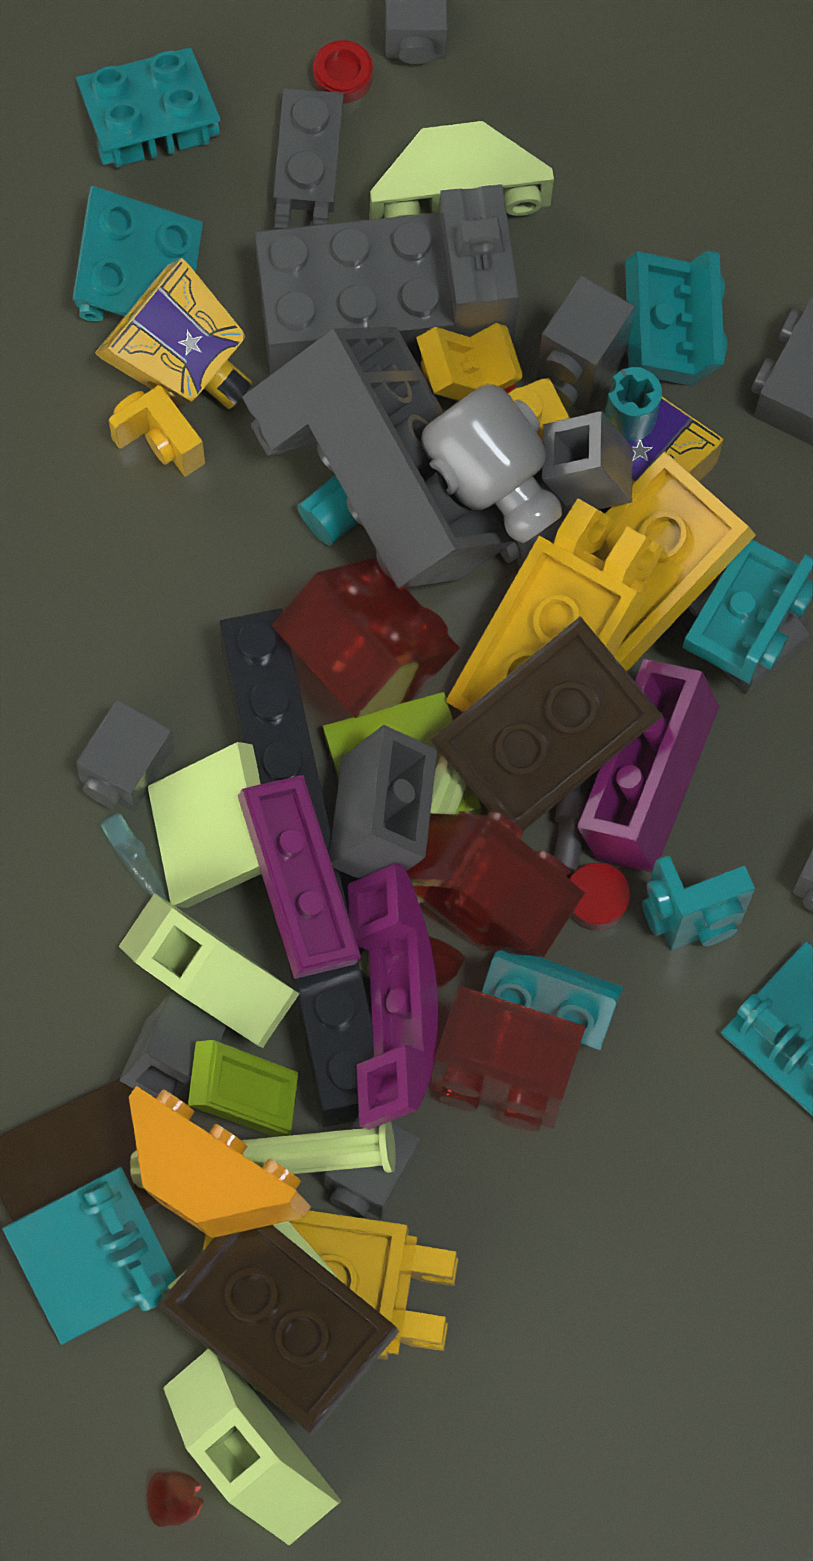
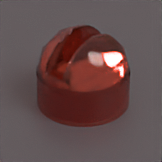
[428,935,465,989]
[147,1471,204,1527]

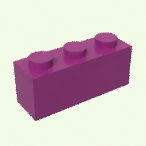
[577,659,719,873]

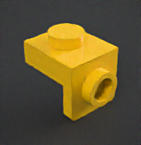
[416,323,522,401]

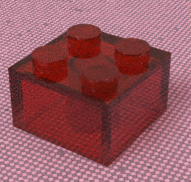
[272,557,460,718]
[406,811,585,957]
[430,985,586,1131]

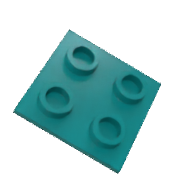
[76,47,220,168]
[72,186,203,322]
[721,941,813,1116]
[2,1167,177,1345]

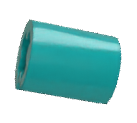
[604,367,662,442]
[297,475,358,546]

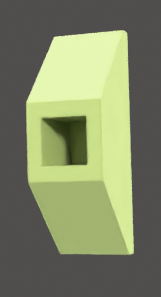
[369,121,554,220]
[119,893,299,1048]
[163,1349,342,1545]

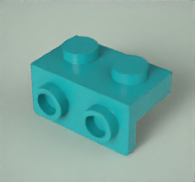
[625,250,728,386]
[682,540,813,684]
[642,855,755,951]
[477,944,624,1050]

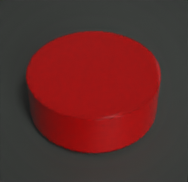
[313,40,373,104]
[565,862,630,930]

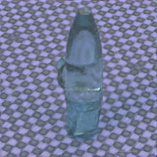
[101,813,166,899]

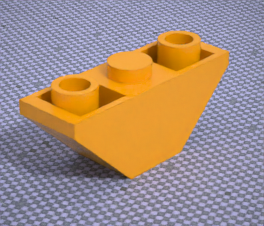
[129,1086,311,1238]

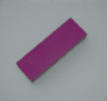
[238,775,361,979]

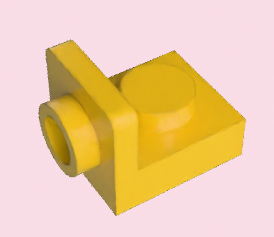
[109,384,205,477]

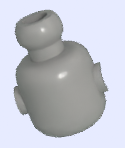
[421,384,562,543]

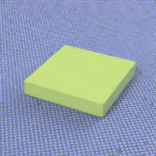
[147,742,262,908]

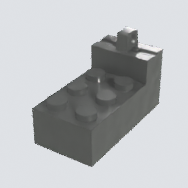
[255,184,519,375]
[242,327,515,589]

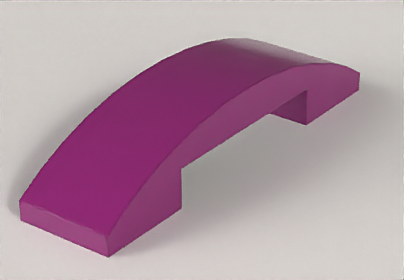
[348,863,438,1130]

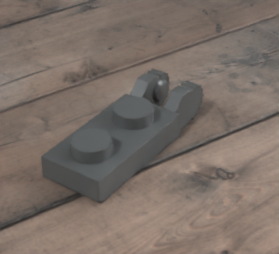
[273,88,343,230]

